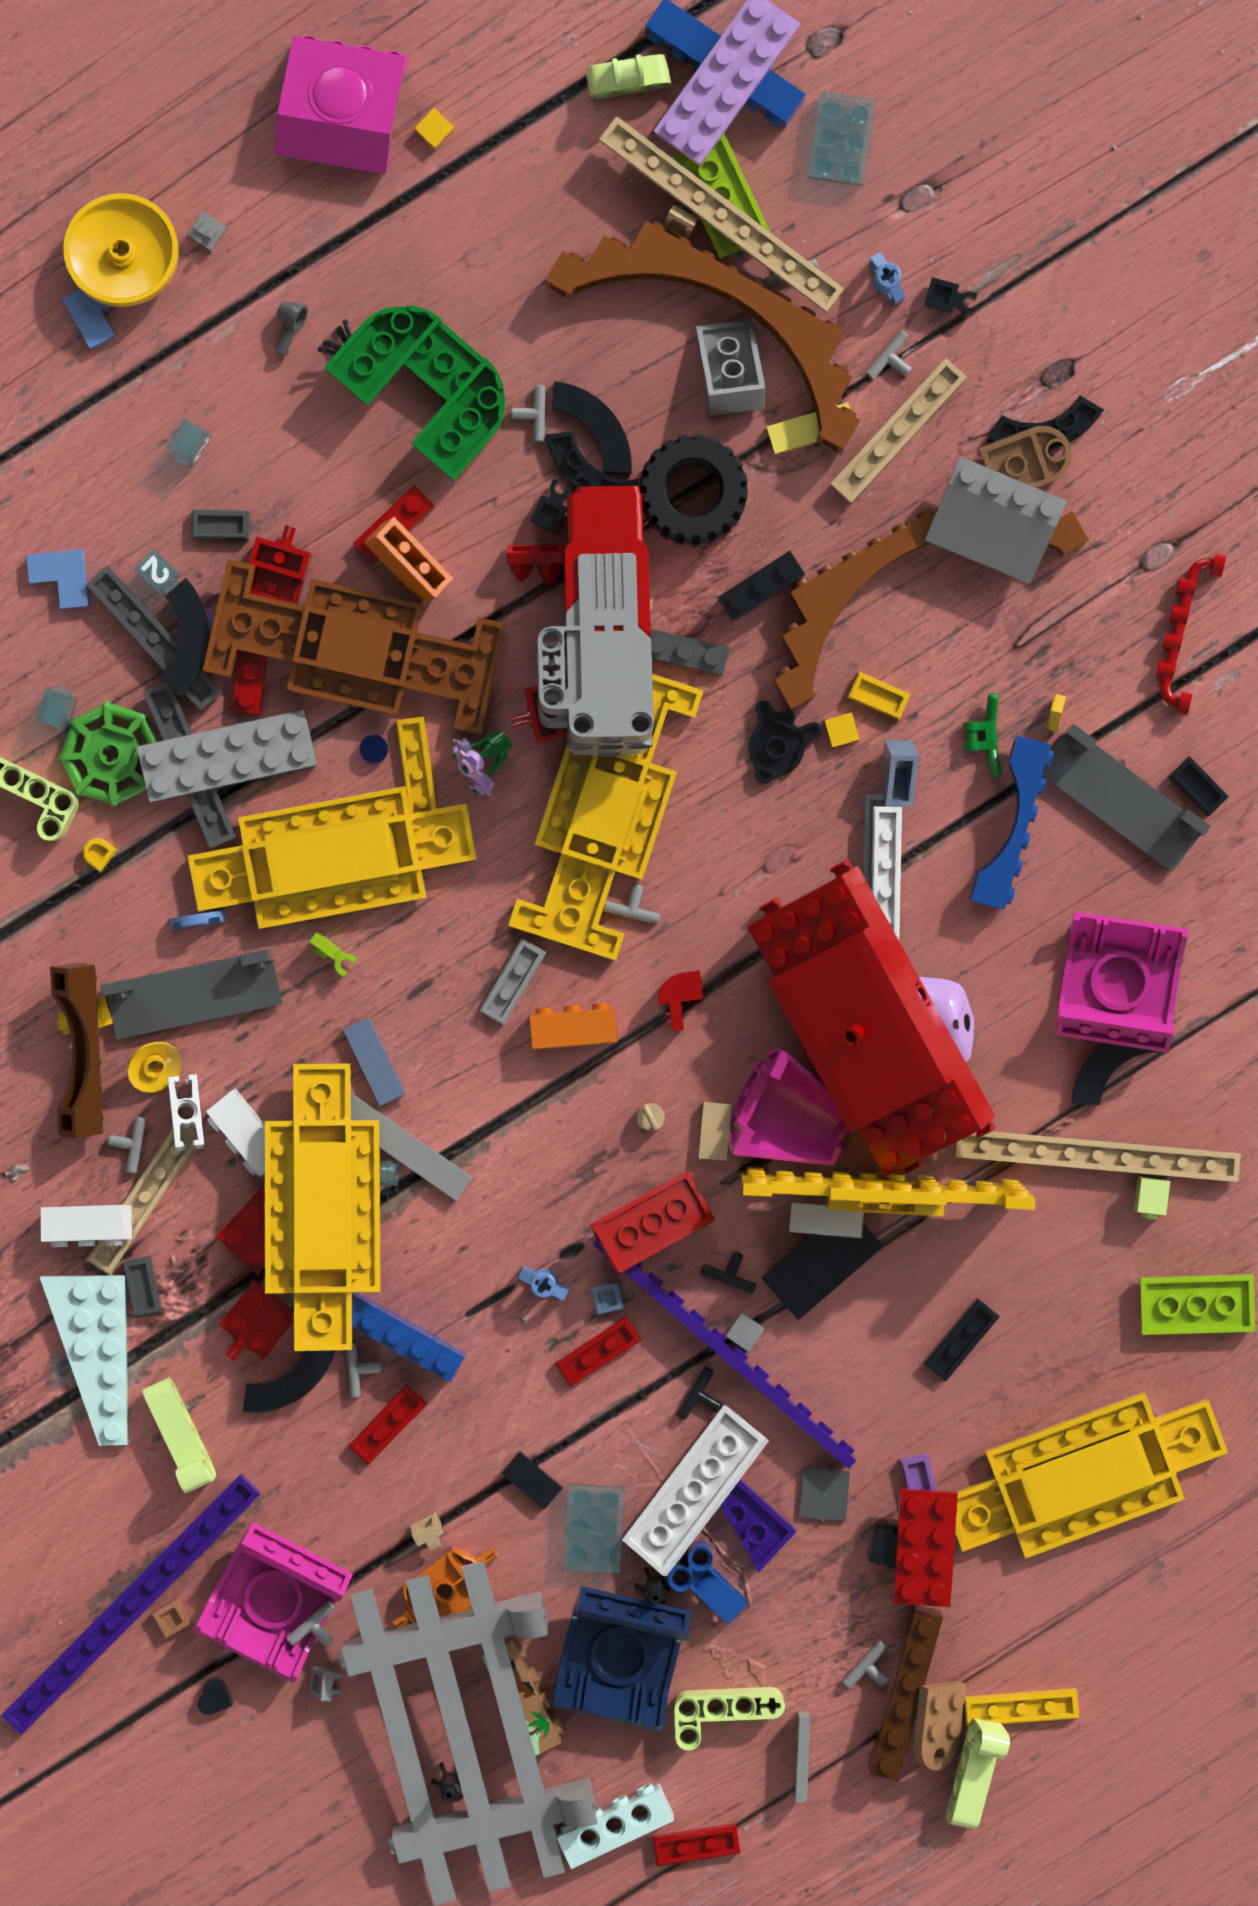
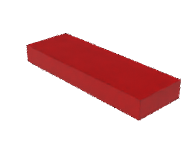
[555,1316,641,1387]
[348,1383,427,1465]
[653,1823,741,1866]

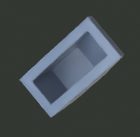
[882,740,919,807]

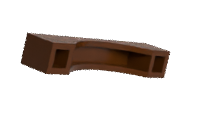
[50,963,104,1138]
[868,1605,943,1782]

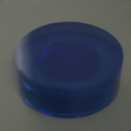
[360,735,389,764]

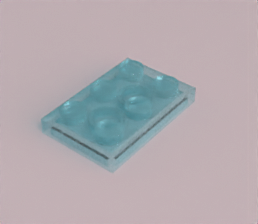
[807,91,876,187]
[563,1483,625,1573]

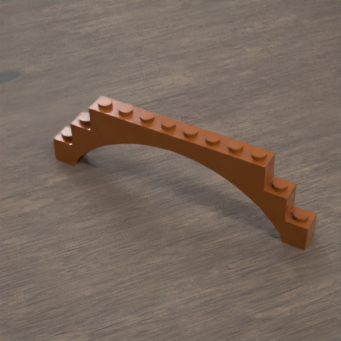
[545,221,860,455]
[773,507,1089,711]

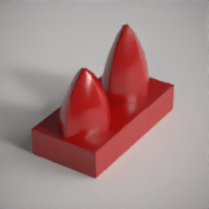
[506,544,564,587]

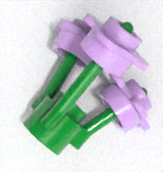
[451,730,513,797]

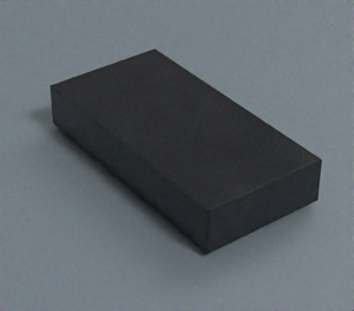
[1168,756,1229,817]
[501,1451,563,1510]

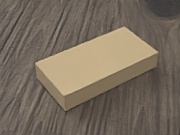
[698,1102,732,1161]

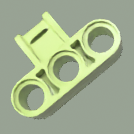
[585,54,671,99]

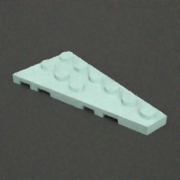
[40,1275,129,1446]

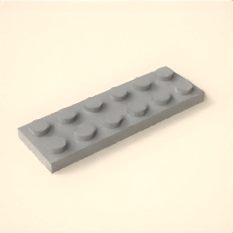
[137,710,317,803]

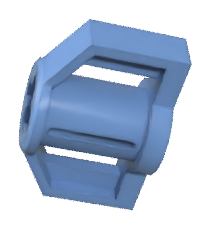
[869,252,905,307]
[518,1266,569,1300]

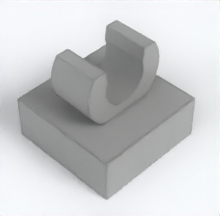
[187,211,228,252]
[309,1666,342,1701]

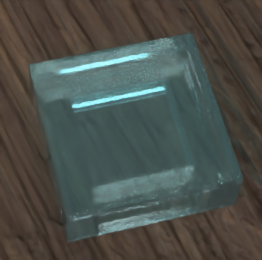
[51,1354,77,1384]

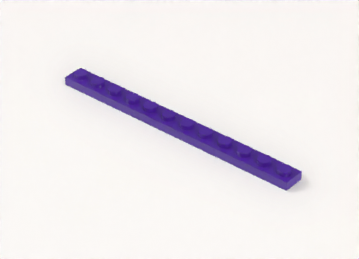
[593,1238,856,1469]
[1,1473,261,1735]

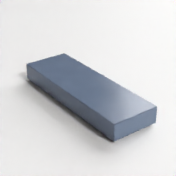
[343,1017,406,1106]

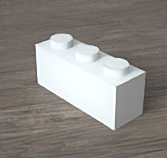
[206,1089,265,1177]
[41,1205,132,1247]

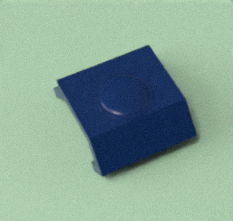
[551,1586,691,1732]

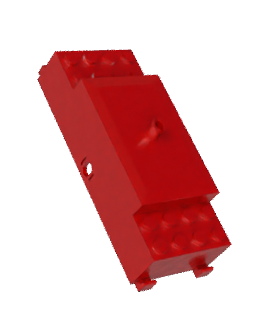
[747,859,996,1177]

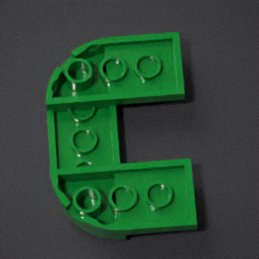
[324,305,505,482]

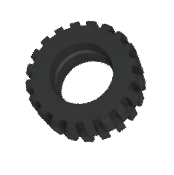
[639,434,748,547]

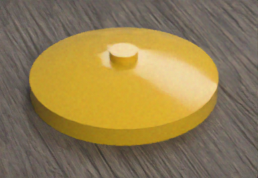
[63,193,179,307]

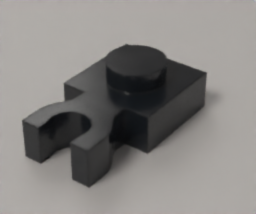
[924,277,977,316]
[530,479,573,534]

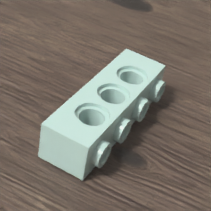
[557,1783,674,1869]

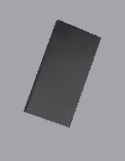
[761,1223,884,1321]

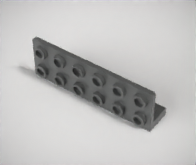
[1042,724,1211,872]
[100,949,282,1039]

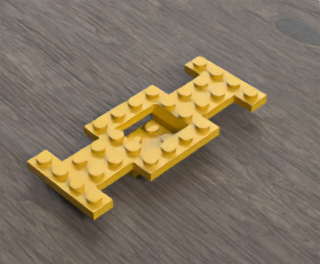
[508,674,704,960]
[740,1166,1035,1216]

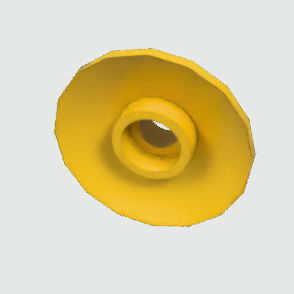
[127,1042,182,1093]

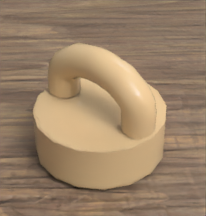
[637,1103,665,1131]

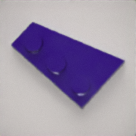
[721,1479,797,1573]

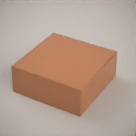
[152,1597,192,1638]

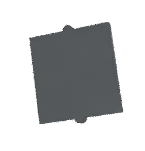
[799,1466,850,1522]

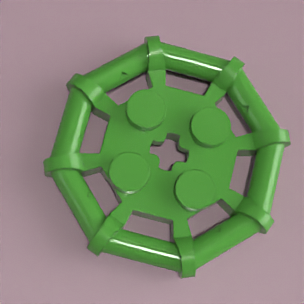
[58,701,159,808]

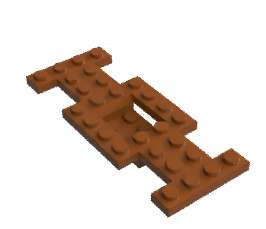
[203,559,506,735]

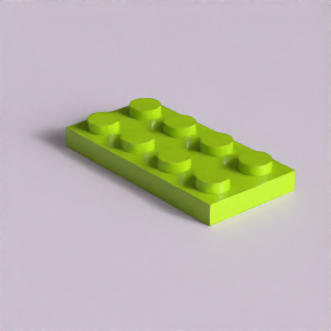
[672,134,771,261]
[1139,1274,1256,1335]

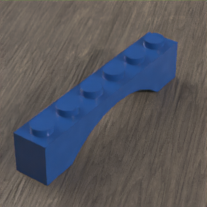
[969,735,1053,910]

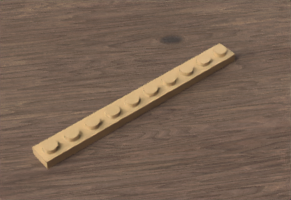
[599,116,844,314]
[955,1131,1241,1182]

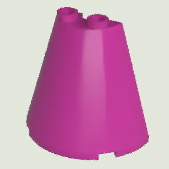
[729,1049,853,1166]

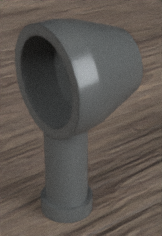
[275,302,308,356]

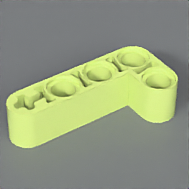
[0,757,79,841]
[143,1377,216,1494]
[674,1687,785,1751]
[946,1718,1010,1829]

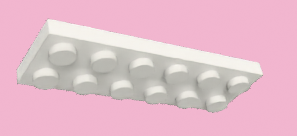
[622,1405,769,1576]

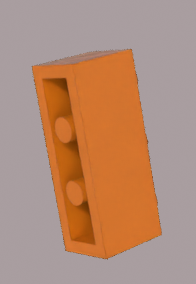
[364,517,453,603]
[530,1002,618,1049]

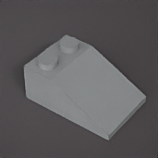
[696,319,766,416]

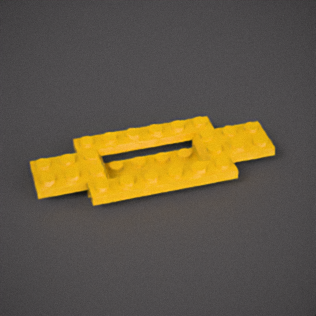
[188,786,477,929]
[265,1064,380,1351]
[955,1392,1228,1559]

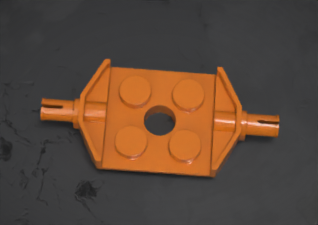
[392,1546,498,1628]

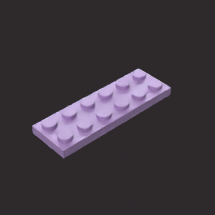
[654,0,801,166]

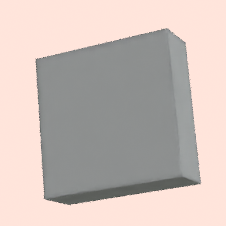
[726,1312,765,1352]

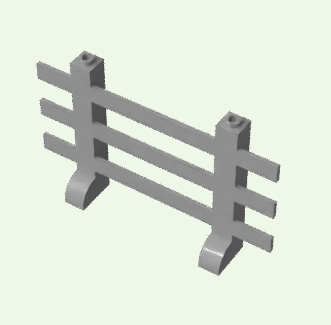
[338,1561,597,1906]

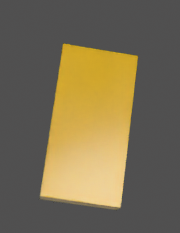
[847,672,911,721]

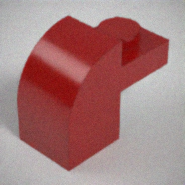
[658,970,703,1031]

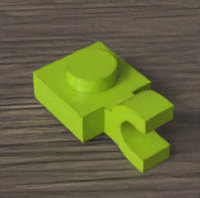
[309,932,358,977]

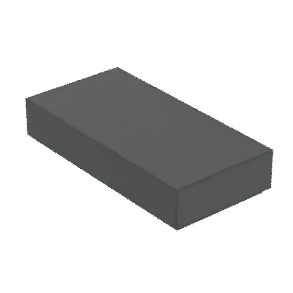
[192,510,250,540]
[122,1256,163,1317]

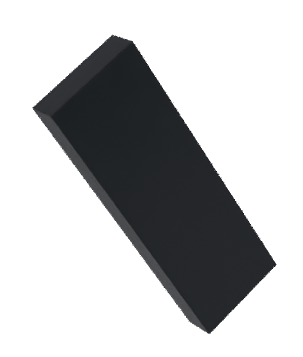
[923,1298,1000,1382]

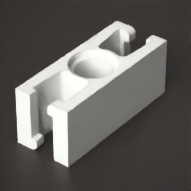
[168,1074,204,1152]
[789,1203,864,1238]

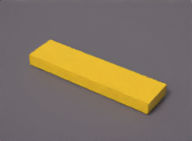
[396,716,437,814]
[964,1688,1079,1727]

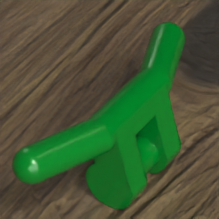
[963,693,1002,778]

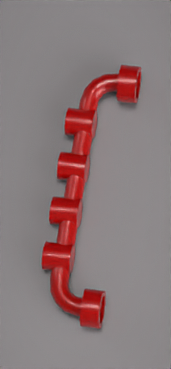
[1156,553,1227,716]

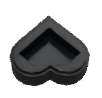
[197,1677,234,1715]

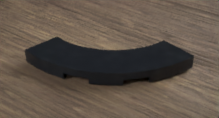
[552,381,632,475]
[987,395,1104,450]
[546,431,638,489]
[161,578,209,698]
[1071,1043,1159,1105]
[243,1350,336,1413]

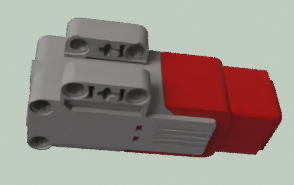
[537,486,654,756]

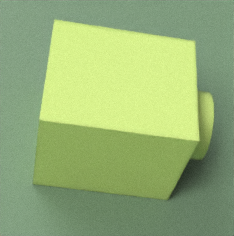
[1133,1176,1170,1219]

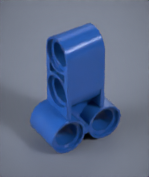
[667,1540,749,1624]

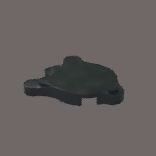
[748,700,823,784]

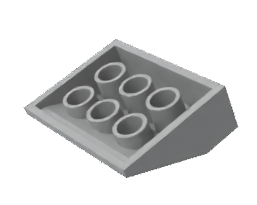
[924,457,1067,584]

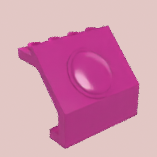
[274,35,409,174]
[1055,912,1188,1053]
[193,1522,353,1683]

